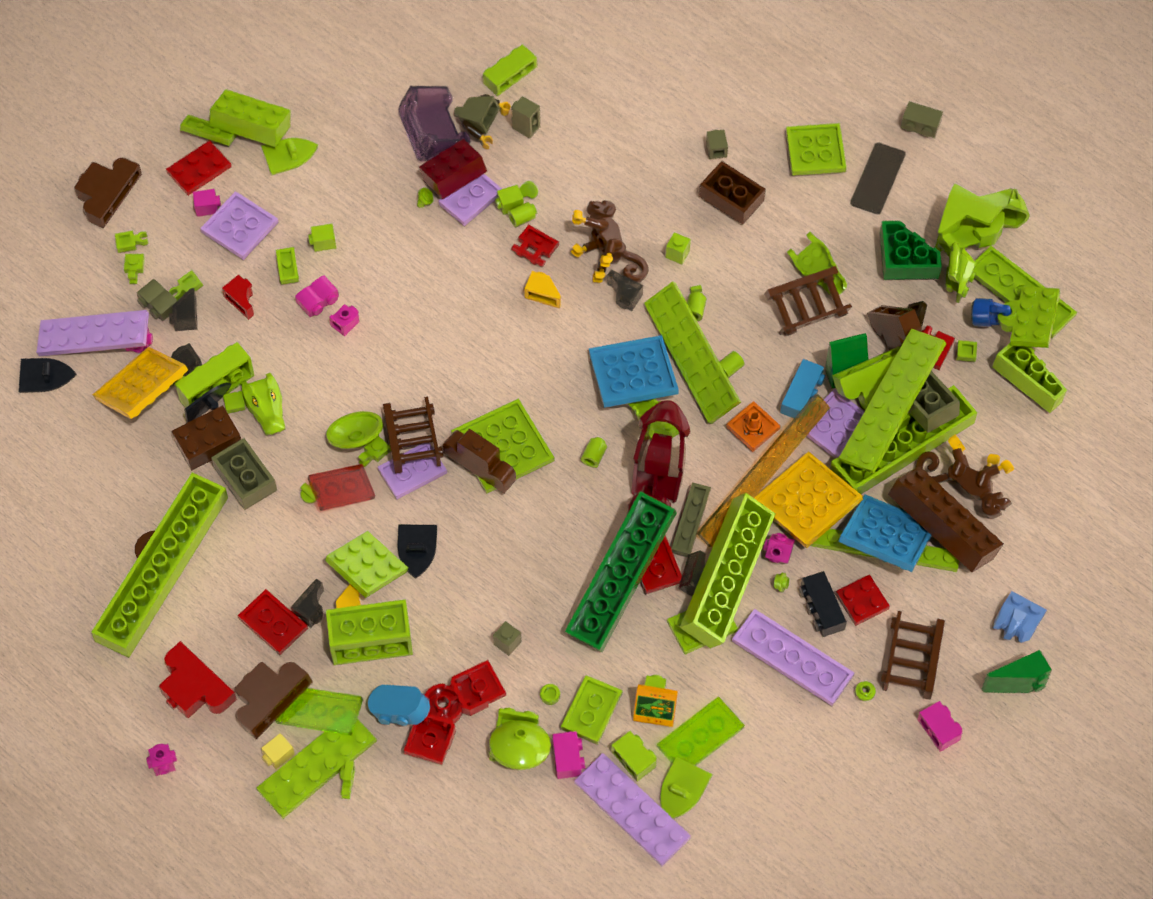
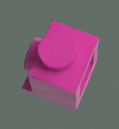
[329,304,360,337]

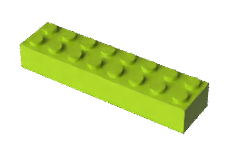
[830,385,978,494]
[680,493,775,649]

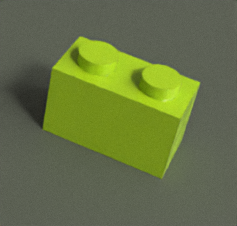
[611,731,657,782]

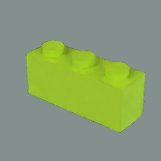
[483,44,537,97]

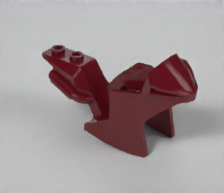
[627,400,690,514]

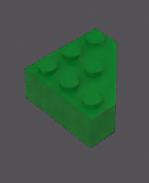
[879,221,942,280]

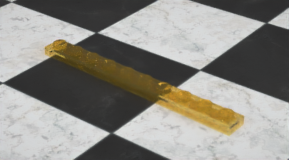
[696,394,830,547]

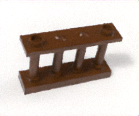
[764,266,852,336]
[383,396,444,474]
[881,611,945,700]

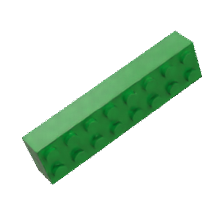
[565,491,677,652]

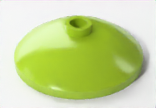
[326,411,383,449]
[489,720,551,770]

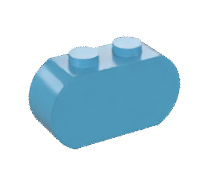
[368,684,430,726]

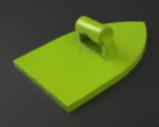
[261,138,318,175]
[661,757,713,819]

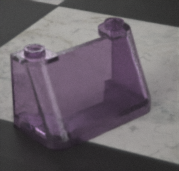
[399,86,471,161]

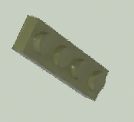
[671,482,711,558]

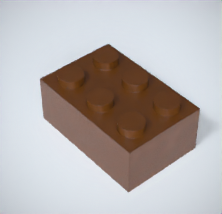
[699,161,766,225]
[171,405,241,471]

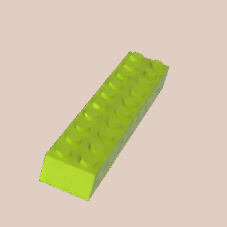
[91,472,228,658]

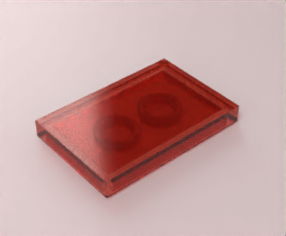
[307,464,376,511]

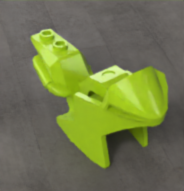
[935,184,1030,303]

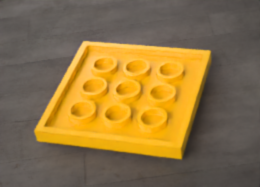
[92,347,188,419]
[754,451,863,548]

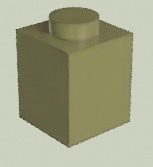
[706,130,728,159]
[493,621,522,656]

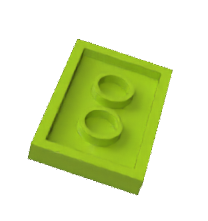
[667,611,738,655]
[561,675,623,745]

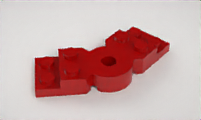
[404,660,506,765]

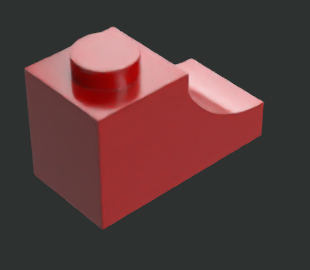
[222,274,254,320]

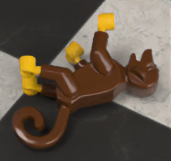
[570,200,649,283]
[916,434,1015,518]

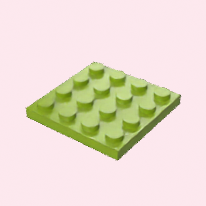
[451,398,555,494]

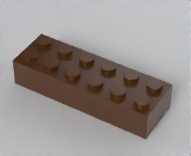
[888,466,1004,573]

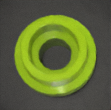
[774,572,789,592]
[855,681,876,701]

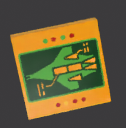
[633,684,678,727]

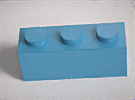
[780,359,825,421]

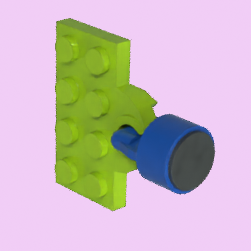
[971,286,1060,348]

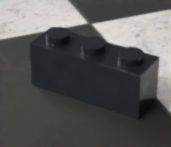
[799,571,847,637]

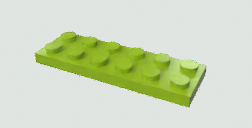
[973,246,1077,338]
[256,711,377,819]

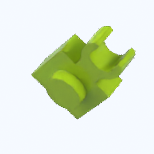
[115,230,149,253]
[169,270,204,301]
[340,761,355,799]

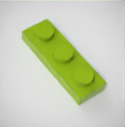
[180,115,237,146]

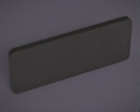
[850,142,906,215]

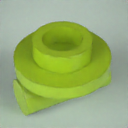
[417,187,433,208]
[301,483,320,503]

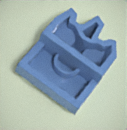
[993,591,1047,643]

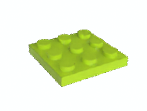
[786,123,847,176]
[325,531,408,598]

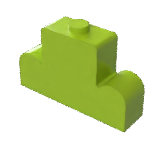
[832,347,901,410]

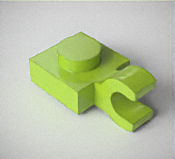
[124,254,145,284]
[358,436,391,467]

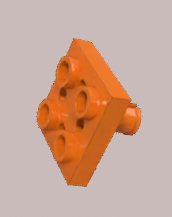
[726,401,781,452]

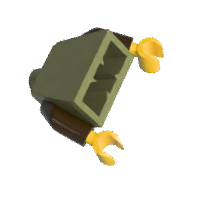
[454,94,511,150]

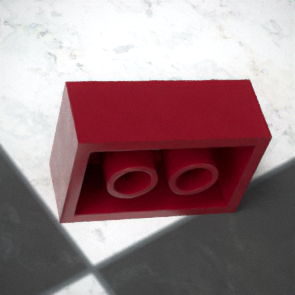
[419,139,487,200]

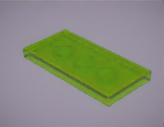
[275,688,363,735]
[657,696,745,766]

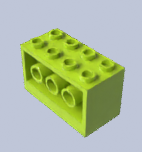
[326,599,413,665]

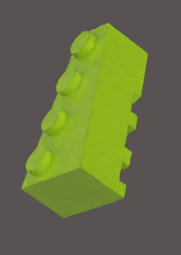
[992,343,1067,413]

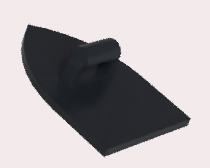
[18,358,77,393]
[184,383,232,423]
[397,524,437,579]

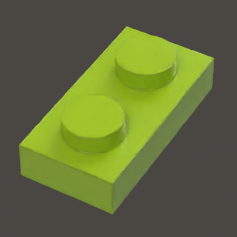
[276,247,299,285]

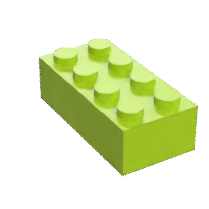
[210,89,291,147]
[175,342,255,408]

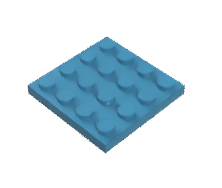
[589,335,679,408]
[839,494,932,572]

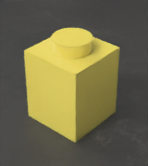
[261,733,295,769]

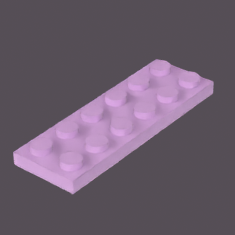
[36,310,149,356]
[732,609,854,706]
[574,753,691,866]

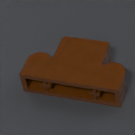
[74,158,142,229]
[867,305,922,350]
[443,429,516,494]
[234,662,313,740]

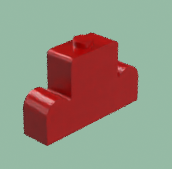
[159,641,237,718]

